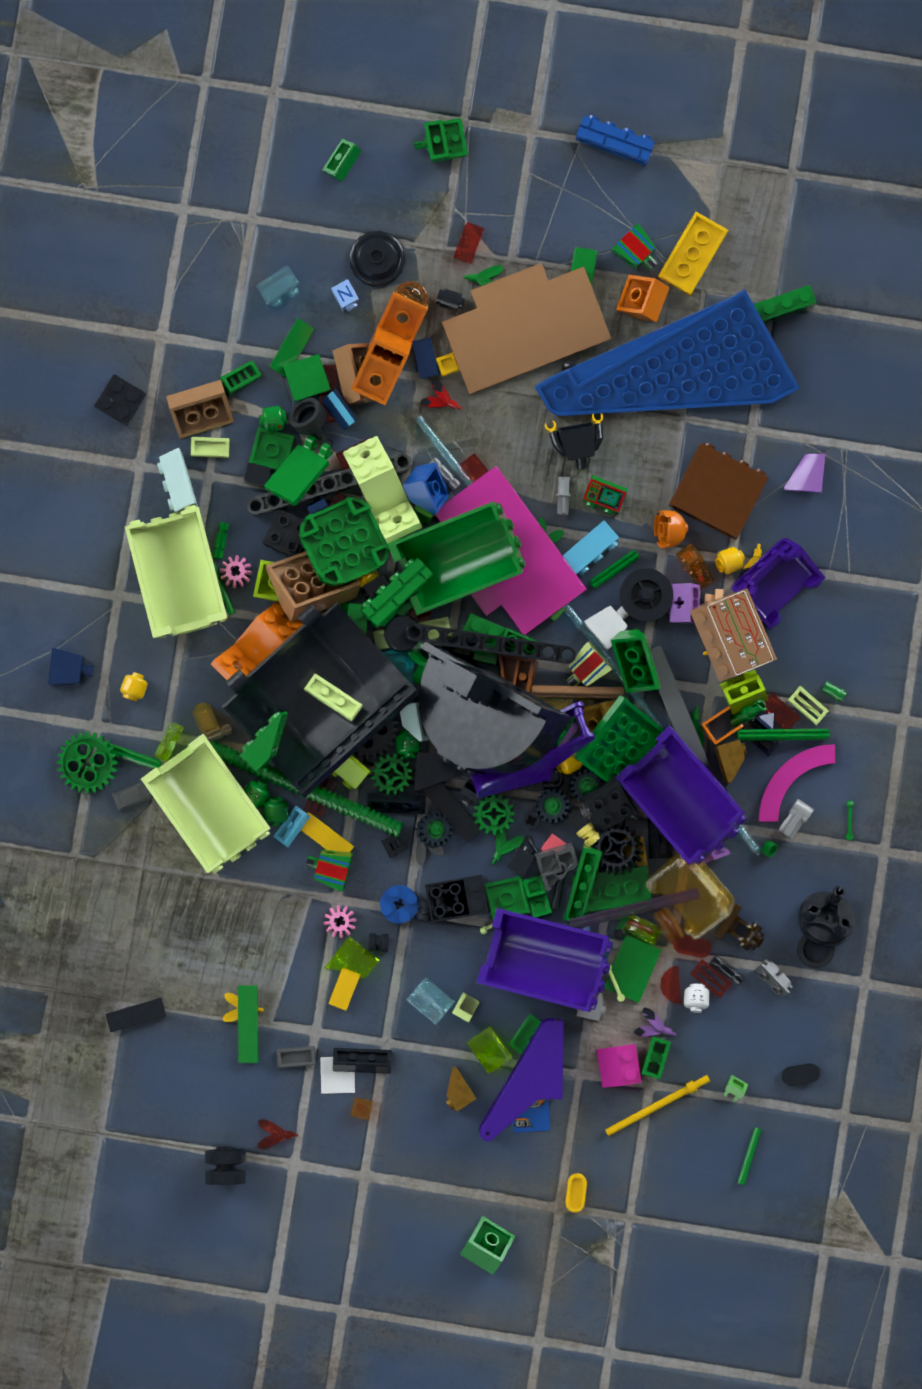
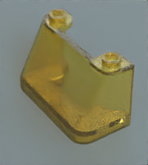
[645,852,735,940]

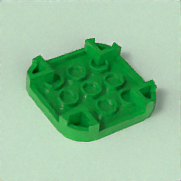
[299,497,390,587]

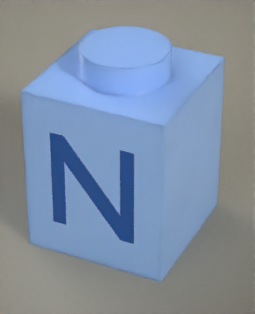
[331,279,359,311]

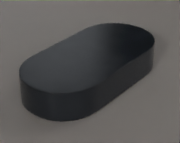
[781,1063,820,1086]

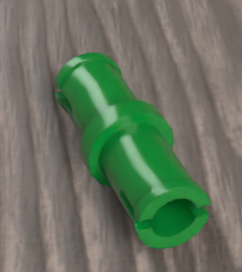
[730,700,767,727]

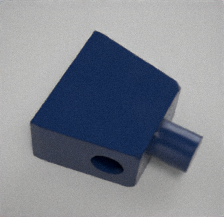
[48,648,94,686]

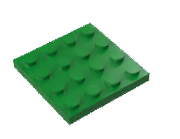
[573,695,664,788]

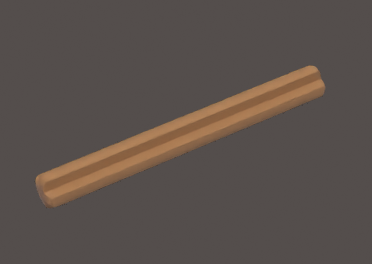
[531,685,624,699]

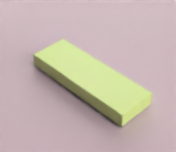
[304,674,363,722]

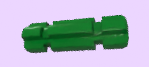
[212,522,229,560]

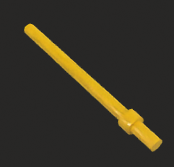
[605,1075,710,1136]

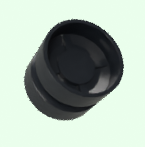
[205,1147,246,1185]

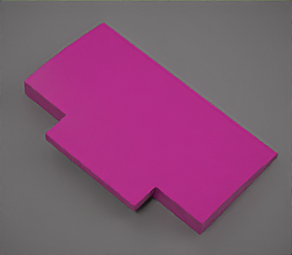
[436,466,587,635]

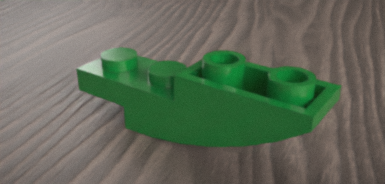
[462,613,539,655]

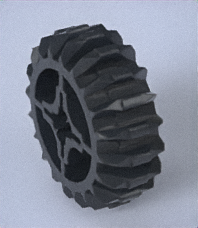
[592,824,644,876]

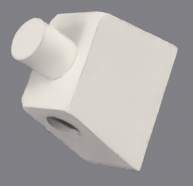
[583,606,629,650]

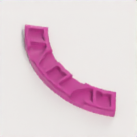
[758,744,835,822]

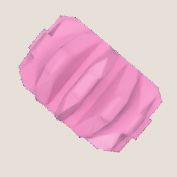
[220,555,252,588]
[324,905,356,938]

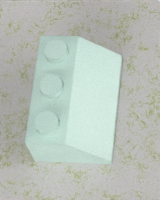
[157,448,198,512]

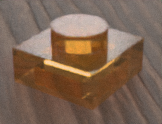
[350,1097,373,1120]

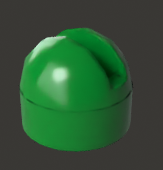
[761,840,778,858]

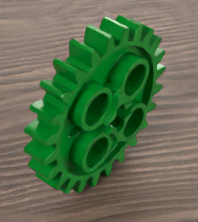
[56,731,119,794]

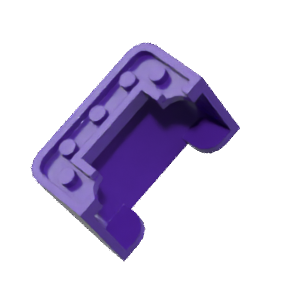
[732,538,826,630]

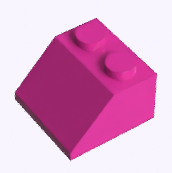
[596,1043,642,1088]

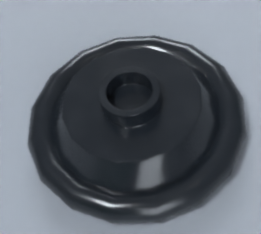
[349,231,405,286]

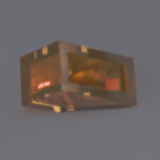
[676,543,714,590]

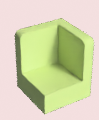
[452,992,479,1022]

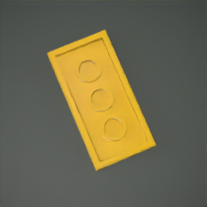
[658,212,729,296]

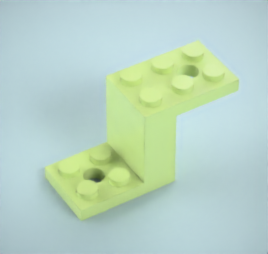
[343,436,422,544]

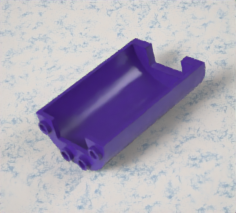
[615,726,747,865]
[477,908,613,1012]

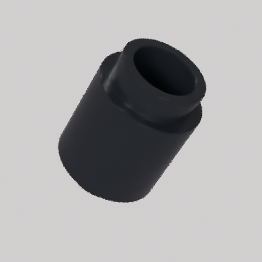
[436,289,465,312]

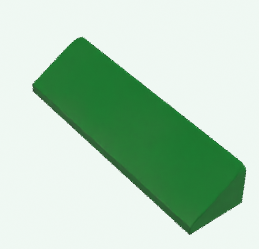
[563,845,602,925]

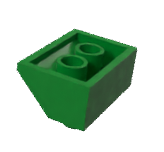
[610,629,661,693]

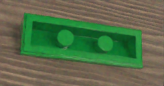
[269,318,315,378]

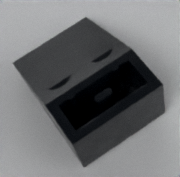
[425,875,489,923]

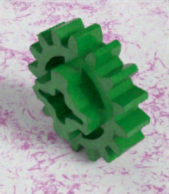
[371,754,412,795]
[473,794,515,836]

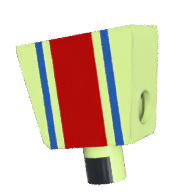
[567,642,614,686]

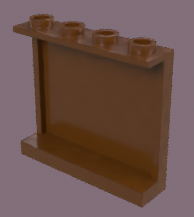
[668,442,769,540]

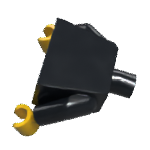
[545,414,604,469]

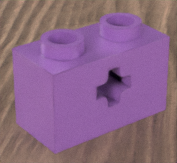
[669,583,700,624]

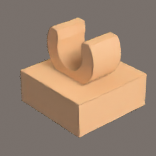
[704,589,724,603]

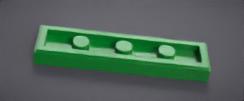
[238,985,259,1063]

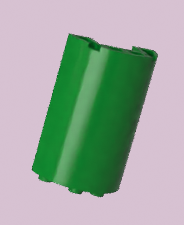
[388,501,526,615]

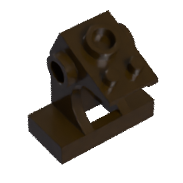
[714,903,765,951]

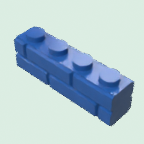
[576,115,655,166]

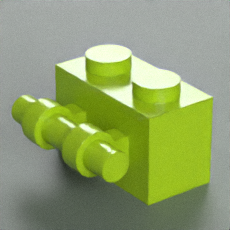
[720,669,768,715]

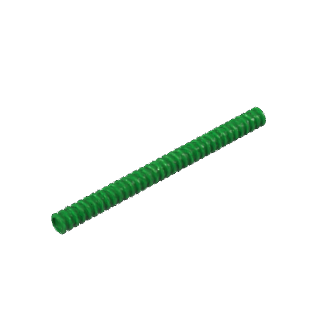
[211,740,404,838]

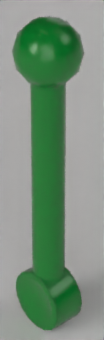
[846,800,854,841]

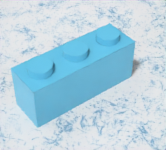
[563,520,619,576]

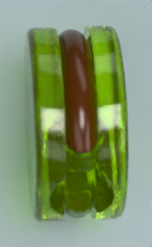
[623,915,661,945]

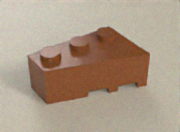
[498,654,538,693]

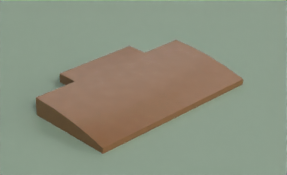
[442,263,611,395]

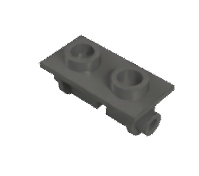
[755,959,794,998]

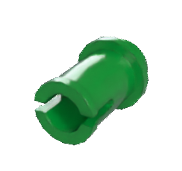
[821,681,847,702]

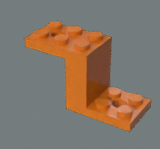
[350,291,428,405]
[211,602,303,680]

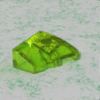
[154,721,184,762]
[324,936,379,978]

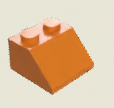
[616,275,670,322]

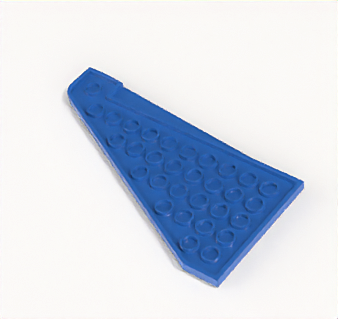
[535,289,800,416]

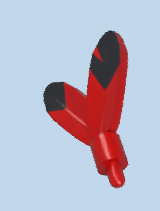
[421,379,462,410]

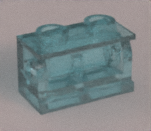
[256,265,301,308]
[407,977,455,1025]

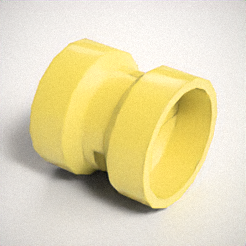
[576,822,601,847]

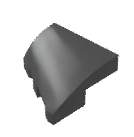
[535,842,578,892]

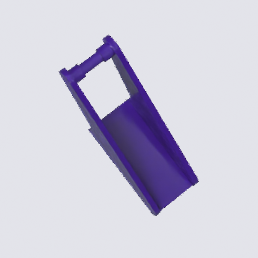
[470,702,595,798]
[479,1018,564,1141]

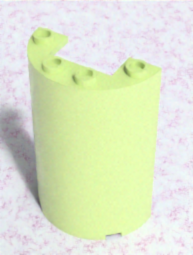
[125,505,228,638]
[141,734,271,874]

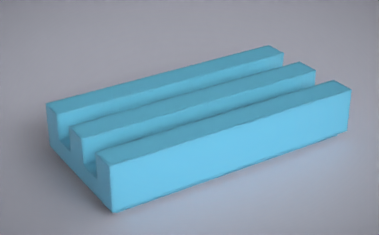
[273,806,311,847]

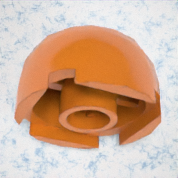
[654,510,688,548]

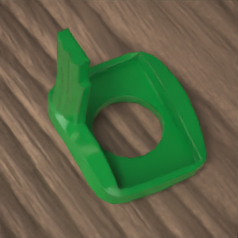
[408,642,428,685]

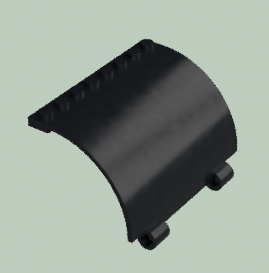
[221,602,420,798]

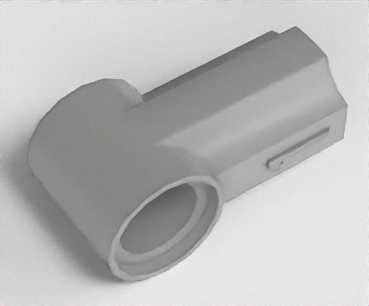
[778,799,814,839]

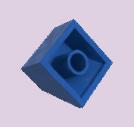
[403,462,450,514]

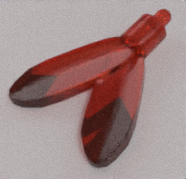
[257,1119,298,1149]

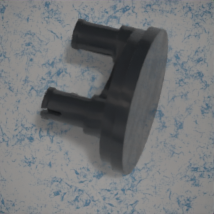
[798,886,856,947]

